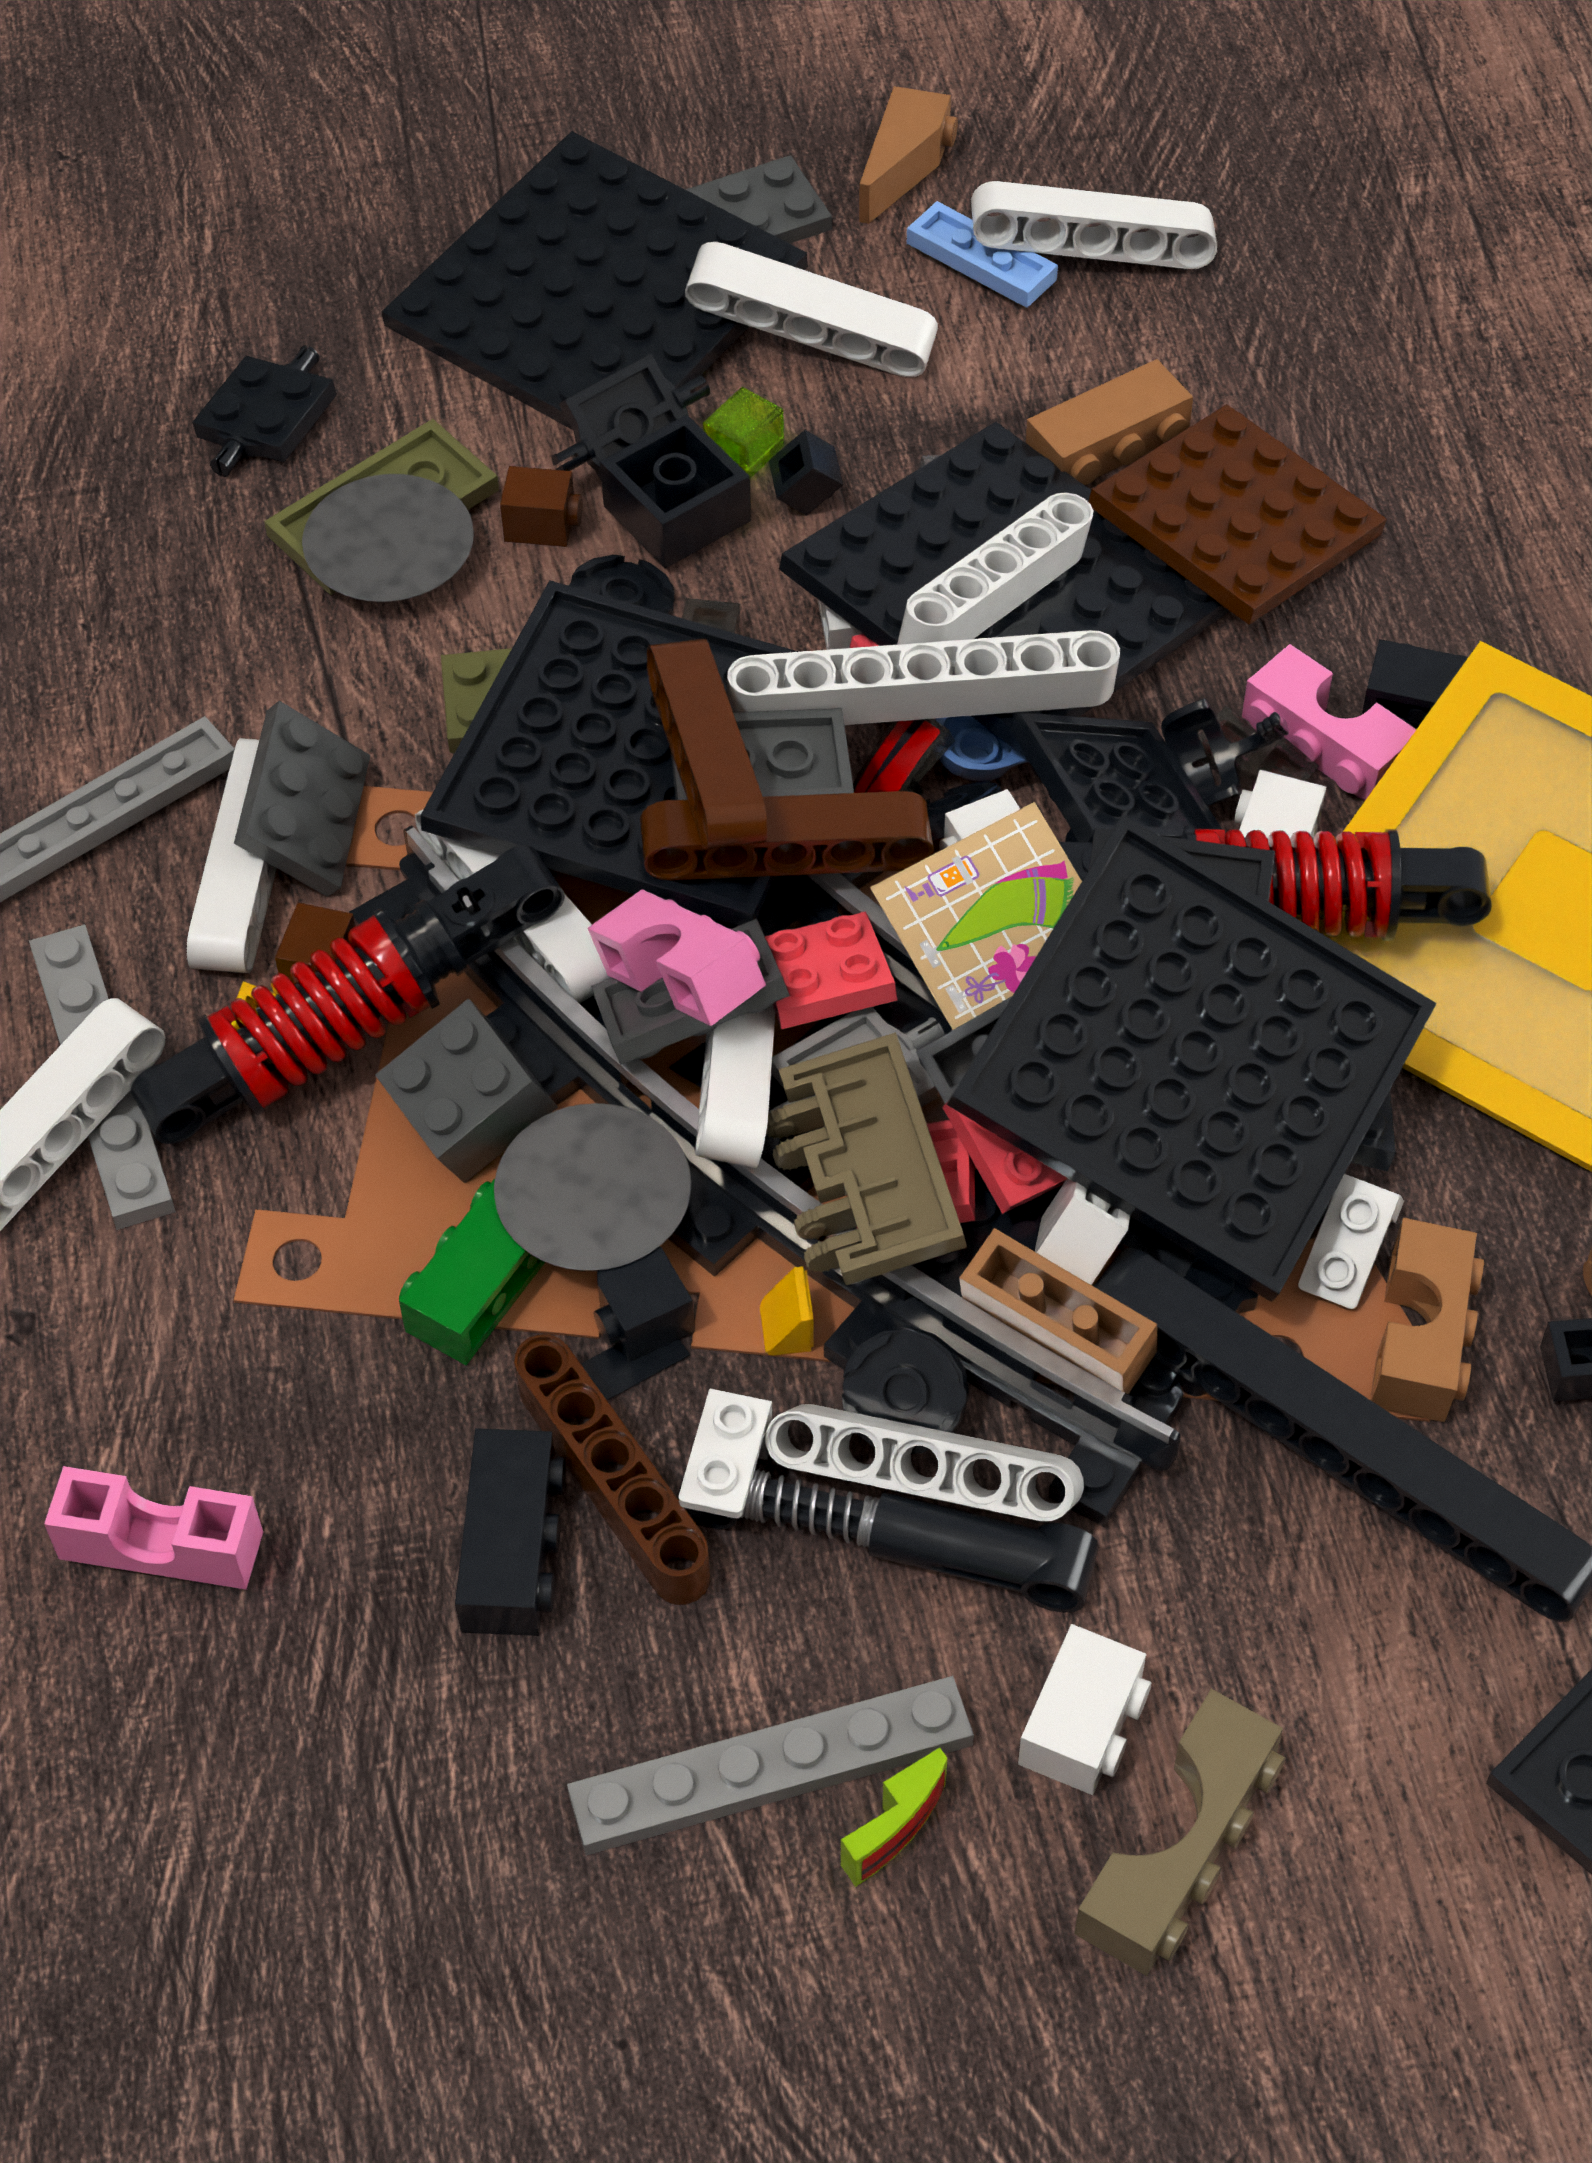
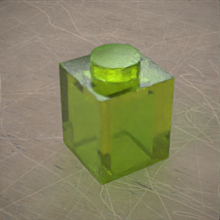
[703,387,784,478]

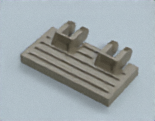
[766,1032,967,1285]

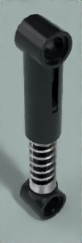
[677,1469,1099,1613]

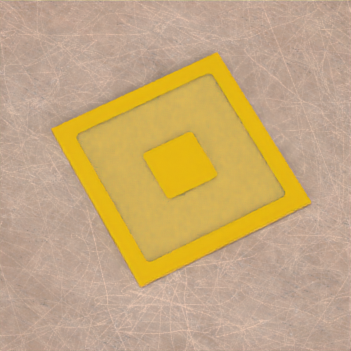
[1298,641,1592,1172]

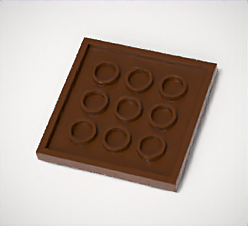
[1088,404,1387,625]

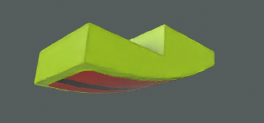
[841,1747,947,1887]

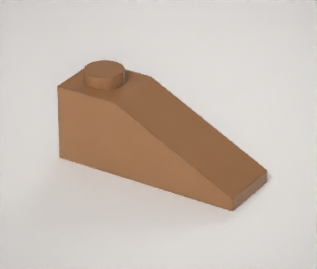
[859,86,958,224]

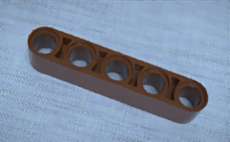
[646,639,767,850]
[640,791,934,880]
[514,1334,710,1605]

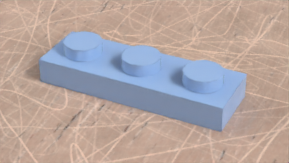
[906,201,1058,308]

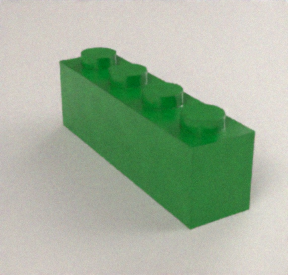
[399,1179,545,1365]

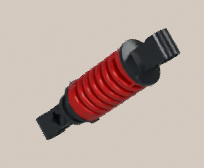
[1058,825,1492,941]
[131,845,565,1144]

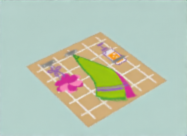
[870,802,1082,1030]

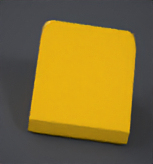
[760,1266,814,1356]

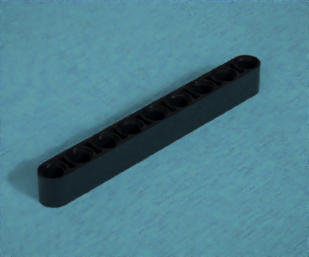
[1094,1248,1592,1622]

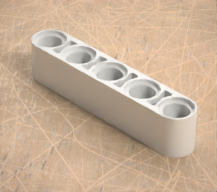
[971,181,1217,269]
[685,242,938,377]
[897,492,1093,645]
[187,738,277,973]
[415,809,612,1004]
[0,998,165,1231]
[695,1005,775,1168]
[765,1404,1084,1521]

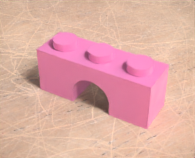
[1242,644,1416,802]
[587,889,766,1026]
[44,1466,263,1590]

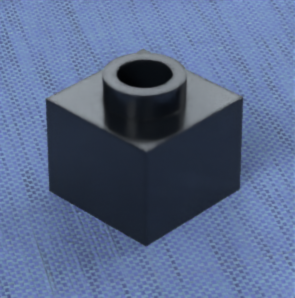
[769,430,843,516]
[1540,1318,1592,1402]

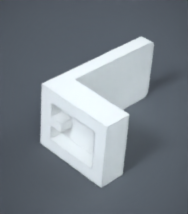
[1298,1174,1404,1309]
[679,1389,772,1518]

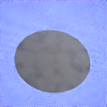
[302,474,474,602]
[494,1103,691,1271]

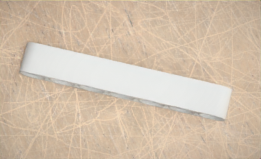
[727,630,1120,725]

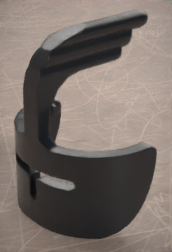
[1161,698,1289,807]

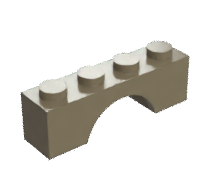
[1075,1689,1286,1976]

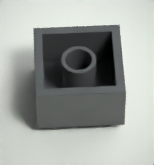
[375,998,558,1183]

